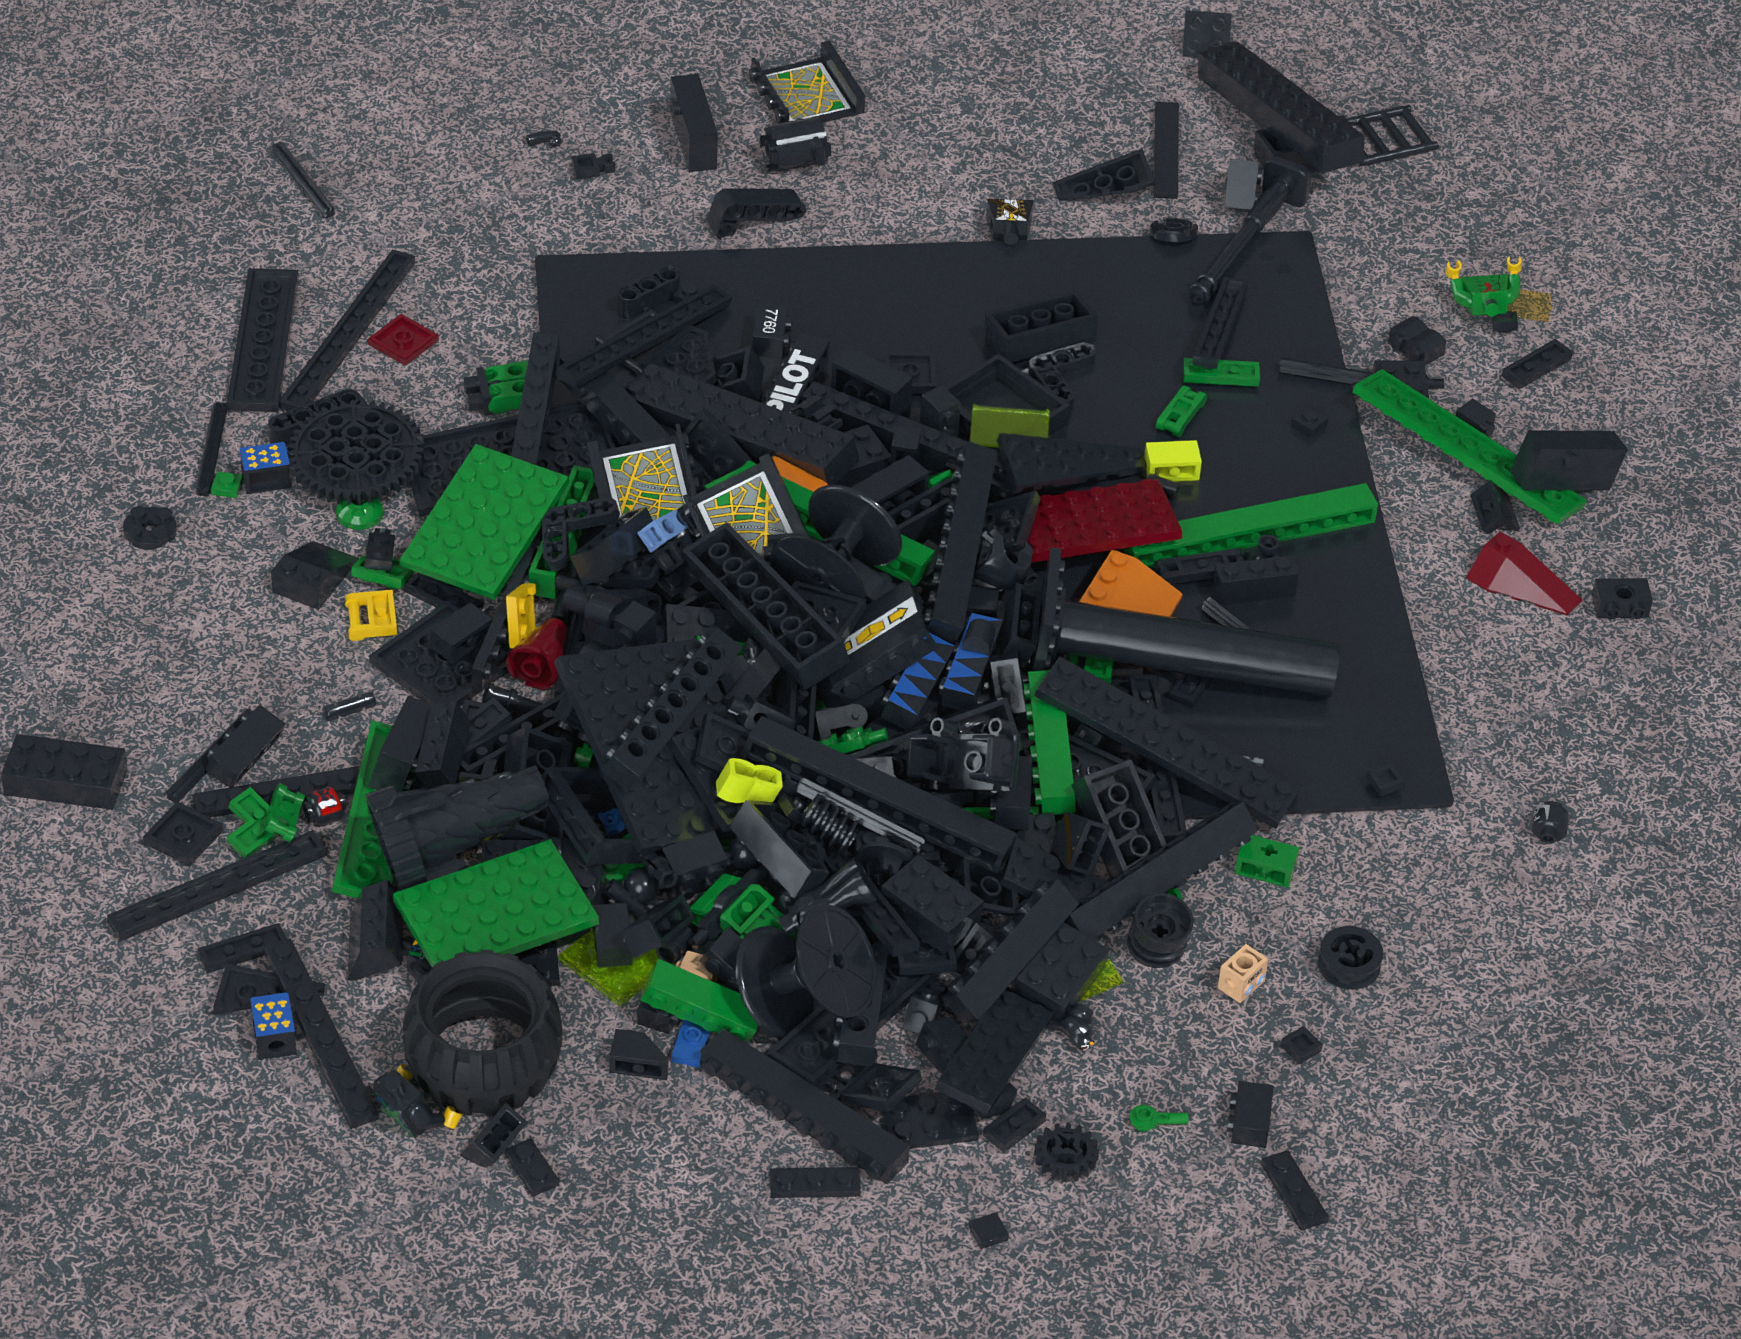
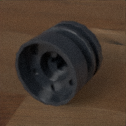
[1127,893,1194,968]

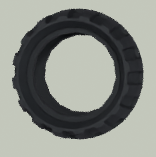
[403,950,563,1116]

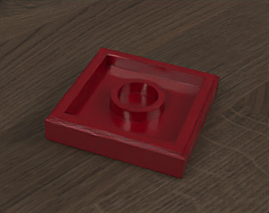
[367,314,439,366]

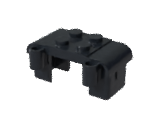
[906,718,1021,791]

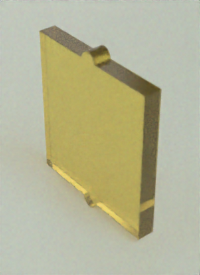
[1507,290,1553,322]

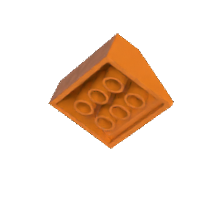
[1079,550,1183,617]

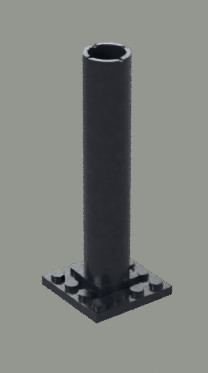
[1028,547,1340,697]

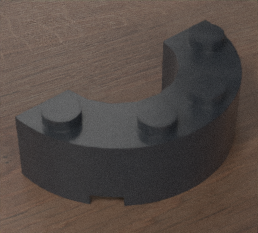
[539,837,608,947]

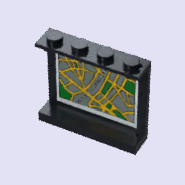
[748,40,865,123]
[587,424,700,528]
[682,454,810,558]

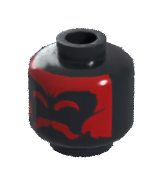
[302,787,346,827]

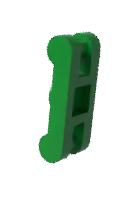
[1156,385,1207,438]
[264,783,305,843]

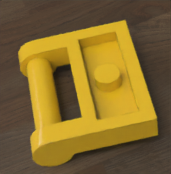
[506,583,537,648]
[345,590,397,641]

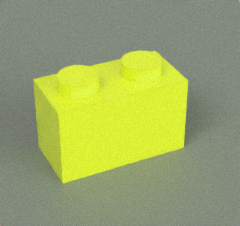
[1144,440,1202,481]

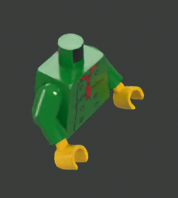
[1445,256,1522,317]

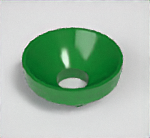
[336,497,384,530]

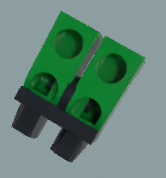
[463,361,527,416]

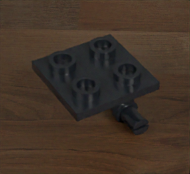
[1182,10,1232,58]

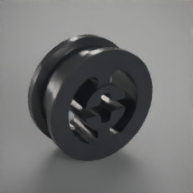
[1318,926,1383,990]

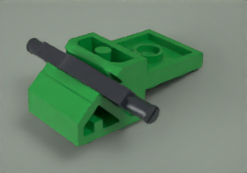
[688,865,797,949]

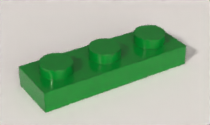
[1183,358,1260,386]

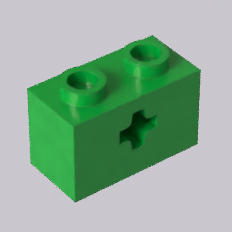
[1235,835,1300,888]

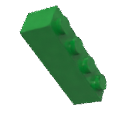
[640,959,758,1044]

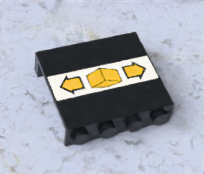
[829,579,939,704]

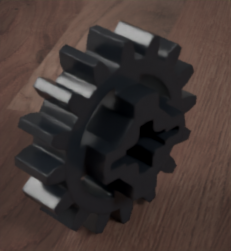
[1034,1123,1099,1182]

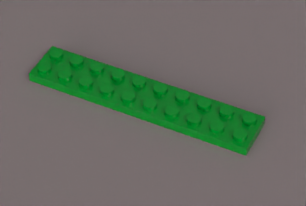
[1353,369,1587,524]

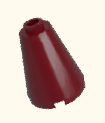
[506,618,569,690]

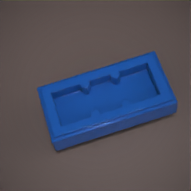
[671,1020,711,1068]

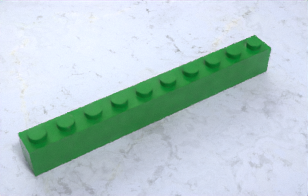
[1121,483,1378,568]

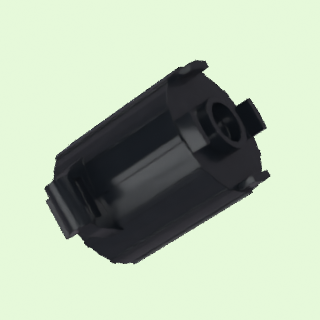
[760,116,832,172]

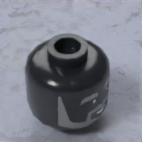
[1531,801,1570,844]

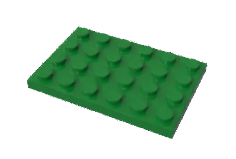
[400,444,569,600]
[393,839,599,967]

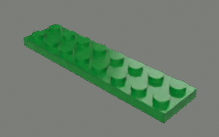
[331,720,416,898]

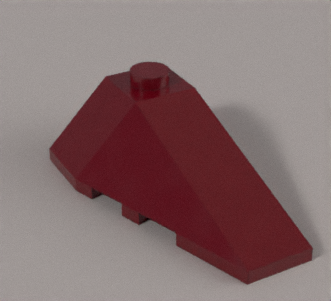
[1466,531,1582,615]

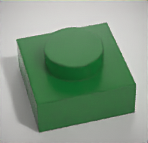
[211,471,243,498]

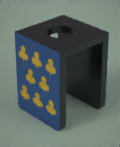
[239,442,291,495]
[251,993,297,1060]

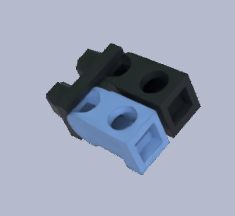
[638,506,698,575]

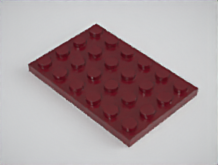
[1027,479,1182,563]

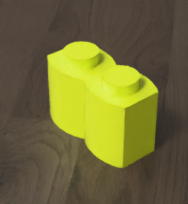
[716,758,782,803]

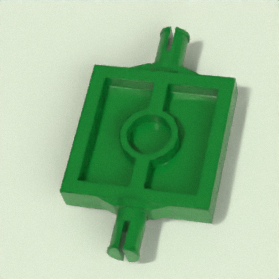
[817,726,888,753]

